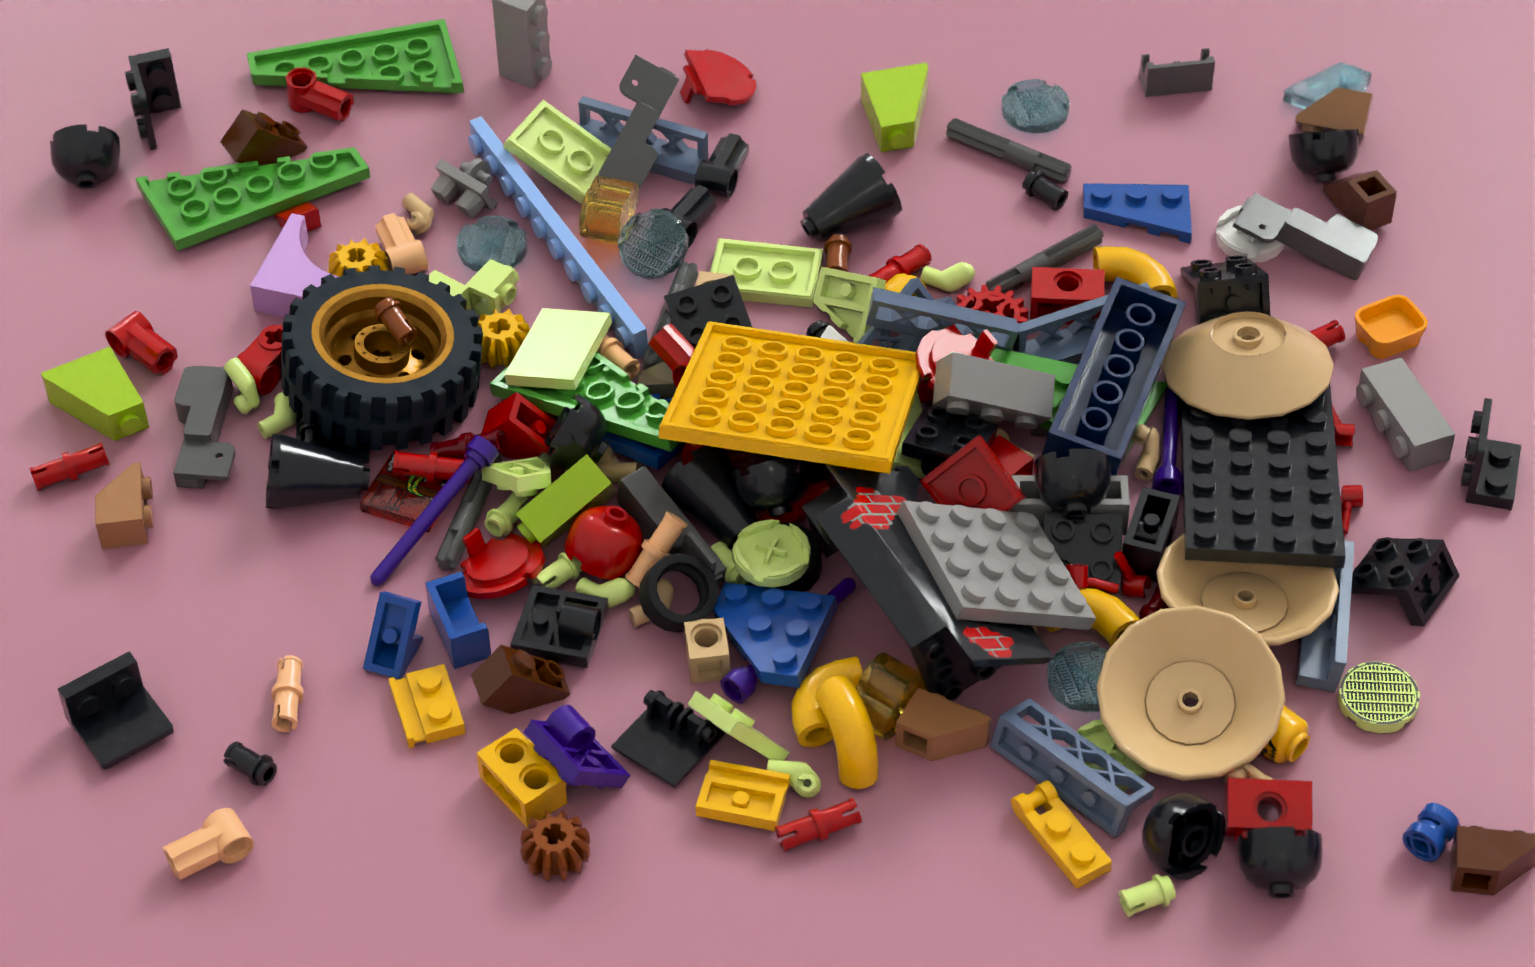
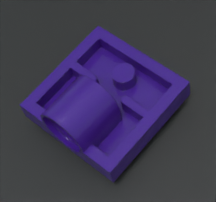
[523,705,631,789]

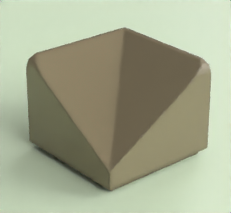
[638,361,675,399]

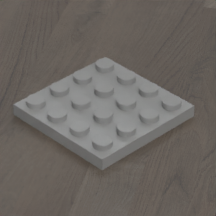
[897,501,1096,630]

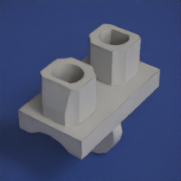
[431,158,498,219]

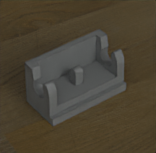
[1138,48,1215,97]

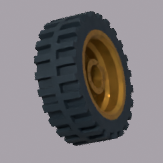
[281,266,483,450]

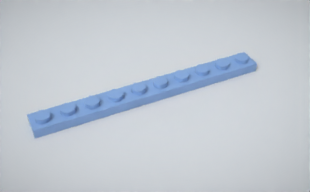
[468,116,648,359]

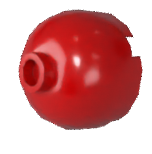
[564,505,644,580]

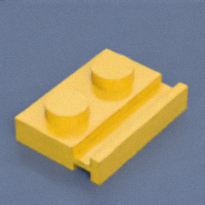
[388,664,466,749]
[695,759,790,831]

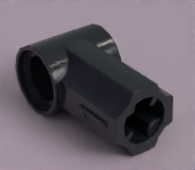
[695,133,749,198]
[651,185,716,250]

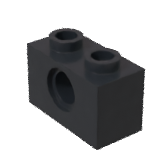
[1121,487,1180,582]

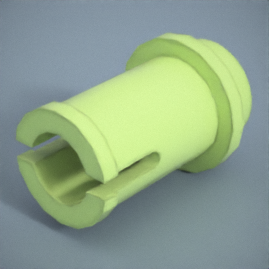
[484,492,529,537]
[710,542,749,585]
[532,552,583,589]
[1118,874,1176,917]

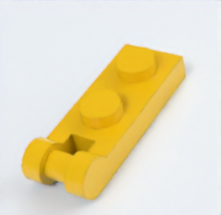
[1010,780,1112,889]

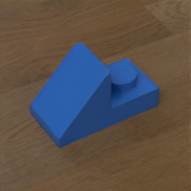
[363,591,423,679]

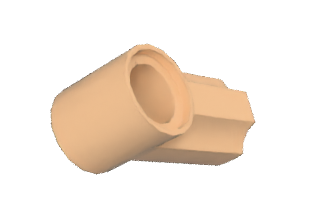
[375,213,428,275]
[163,808,254,880]

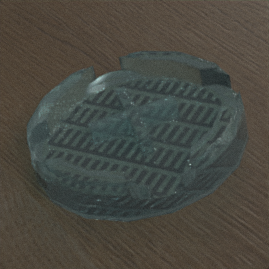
[1001,79,1070,134]
[618,208,688,279]
[457,216,527,272]
[1047,641,1110,712]

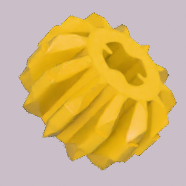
[328,238,389,277]
[477,308,531,369]

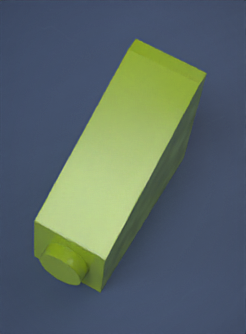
[860,62,928,152]
[41,346,149,441]
[516,454,618,547]

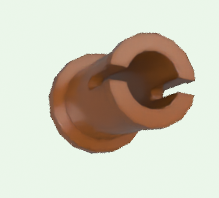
[824,234,852,272]
[374,297,418,346]

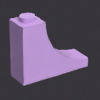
[250,213,338,317]

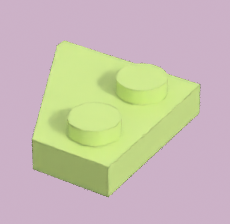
[813,267,886,343]
[482,457,551,497]
[687,691,789,760]

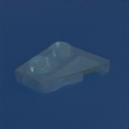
[1283,62,1372,109]

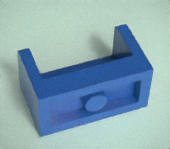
[425,572,491,669]

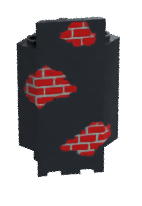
[801,465,1055,701]

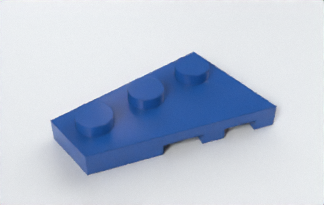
[1082,183,1192,244]

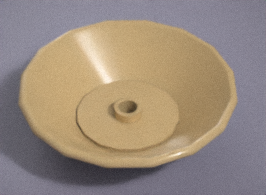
[1162,311,1334,420]
[1156,533,1339,646]
[1096,605,1285,781]

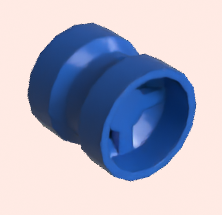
[1403,803,1460,862]

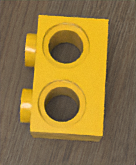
[476,728,567,829]

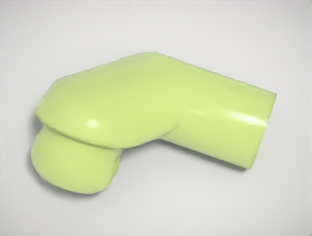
[920,262,975,292]
[223,357,260,414]
[257,392,298,439]
[575,577,636,608]
[767,759,821,798]

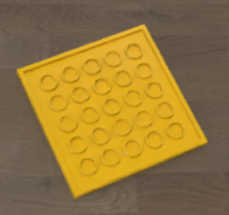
[659,321,921,474]

